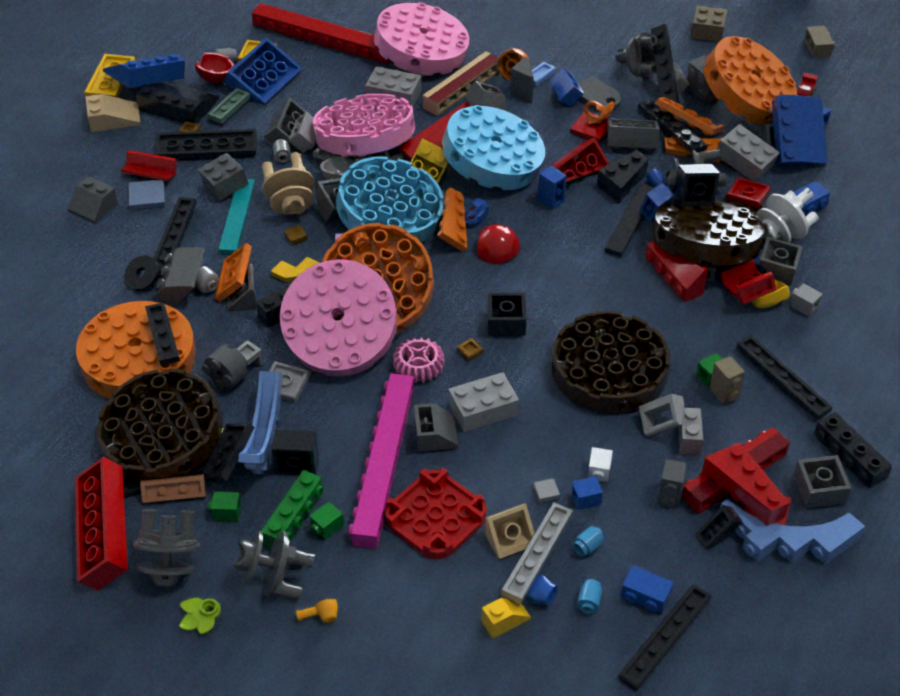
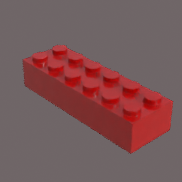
[75,457,128,591]

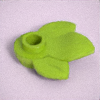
[180,598,221,635]

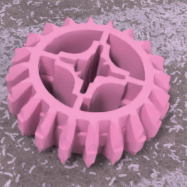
[393,337,445,384]

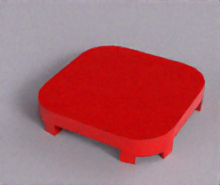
[385,467,487,559]

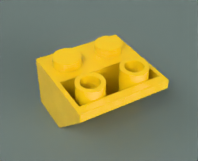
[411,138,450,183]

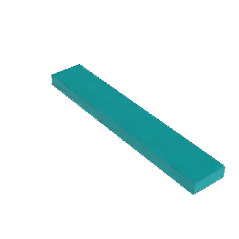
[219,179,255,255]

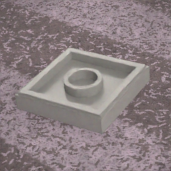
[269,362,311,403]

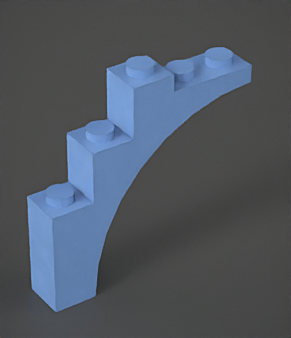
[238,371,283,474]
[720,499,865,565]

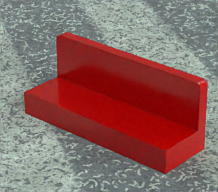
[121,150,177,181]

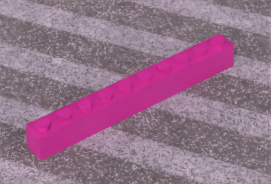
[348,373,414,549]

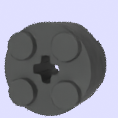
[202,344,249,390]

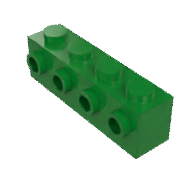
[262,470,324,550]

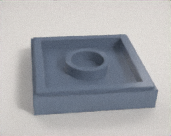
[129,180,165,210]

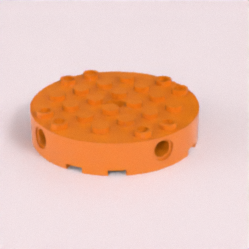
[704,36,797,125]
[322,223,434,333]
[76,301,196,399]

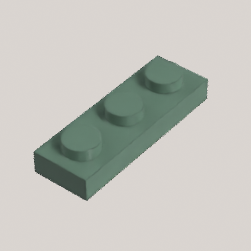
[208,88,251,124]

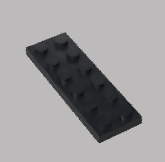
[154,129,257,159]

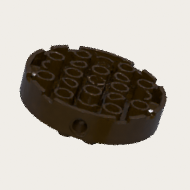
[652,199,764,265]
[552,311,670,414]
[96,368,223,482]

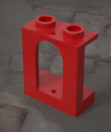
[720,259,777,304]

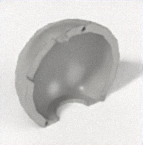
[320,155,363,180]

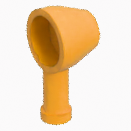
[296,599,338,623]

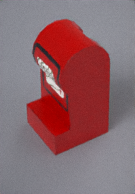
[797,73,818,97]

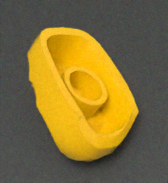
[751,279,790,308]

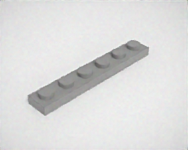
[501,502,573,604]

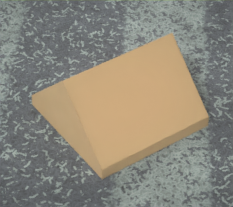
[485,504,535,559]

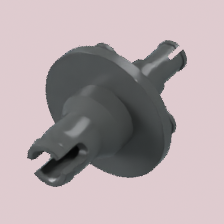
[615,32,673,78]

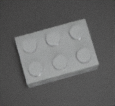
[365,67,422,107]
[717,124,780,182]
[449,372,519,432]

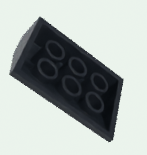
[136,81,219,124]

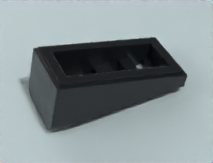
[695,505,743,550]

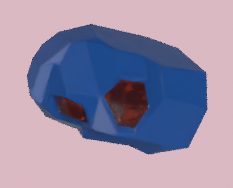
[465,198,489,228]

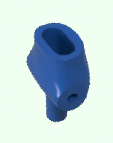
[525,575,558,606]

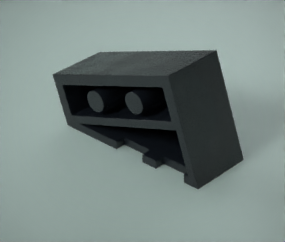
[597,150,648,204]

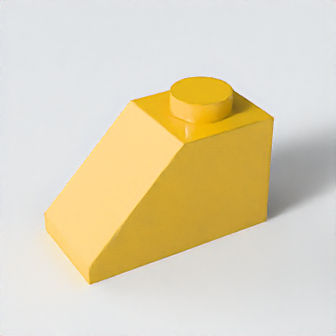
[481,598,531,638]

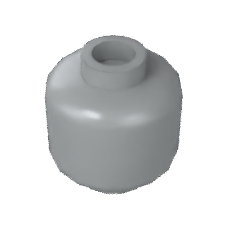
[194,266,219,293]

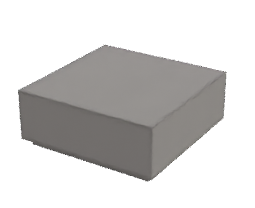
[533,478,560,503]

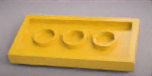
[84,54,135,98]

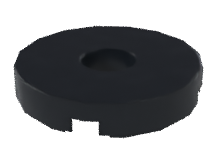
[124,255,160,291]

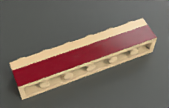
[423,51,500,116]

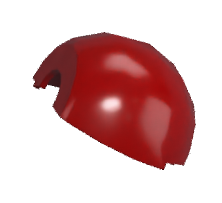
[195,53,235,84]
[478,224,520,264]

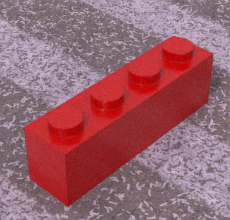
[546,137,610,182]
[645,241,708,302]

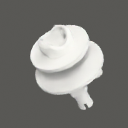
[756,188,819,243]

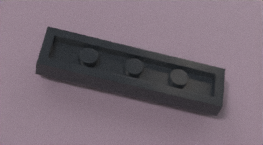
[145,302,180,366]

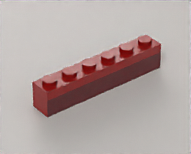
[681,427,790,514]

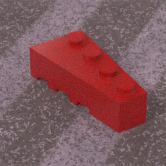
[701,442,789,526]

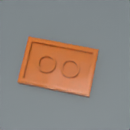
[215,243,252,302]

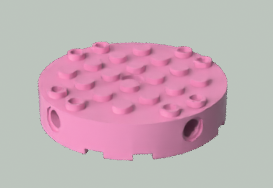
[374,3,469,75]
[313,94,415,157]
[280,260,398,376]

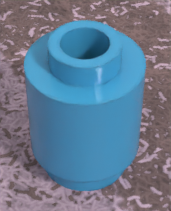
[572,526,604,557]
[577,579,603,614]

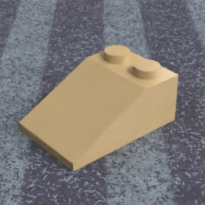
[86,94,141,132]

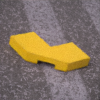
[271,257,320,282]

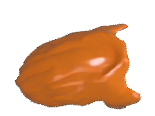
[584,101,615,124]

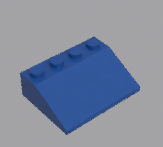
[223,37,302,105]
[103,54,185,88]
[771,95,827,167]

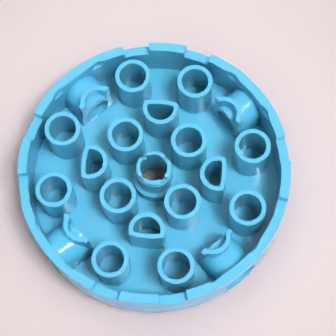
[442,105,545,190]
[336,157,444,243]

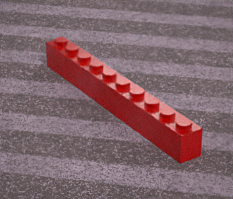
[251,3,391,64]

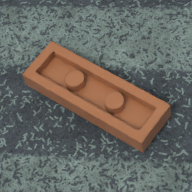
[140,474,206,503]

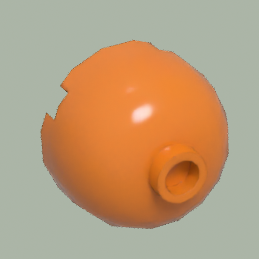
[498,48,530,80]

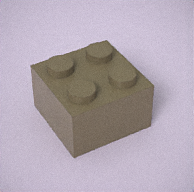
[691,6,727,42]

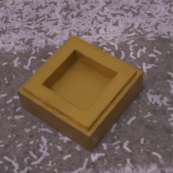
[178,121,201,132]
[284,224,308,245]
[457,338,483,362]

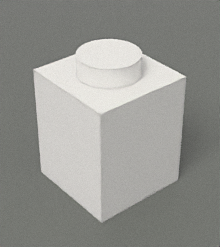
[588,447,613,482]

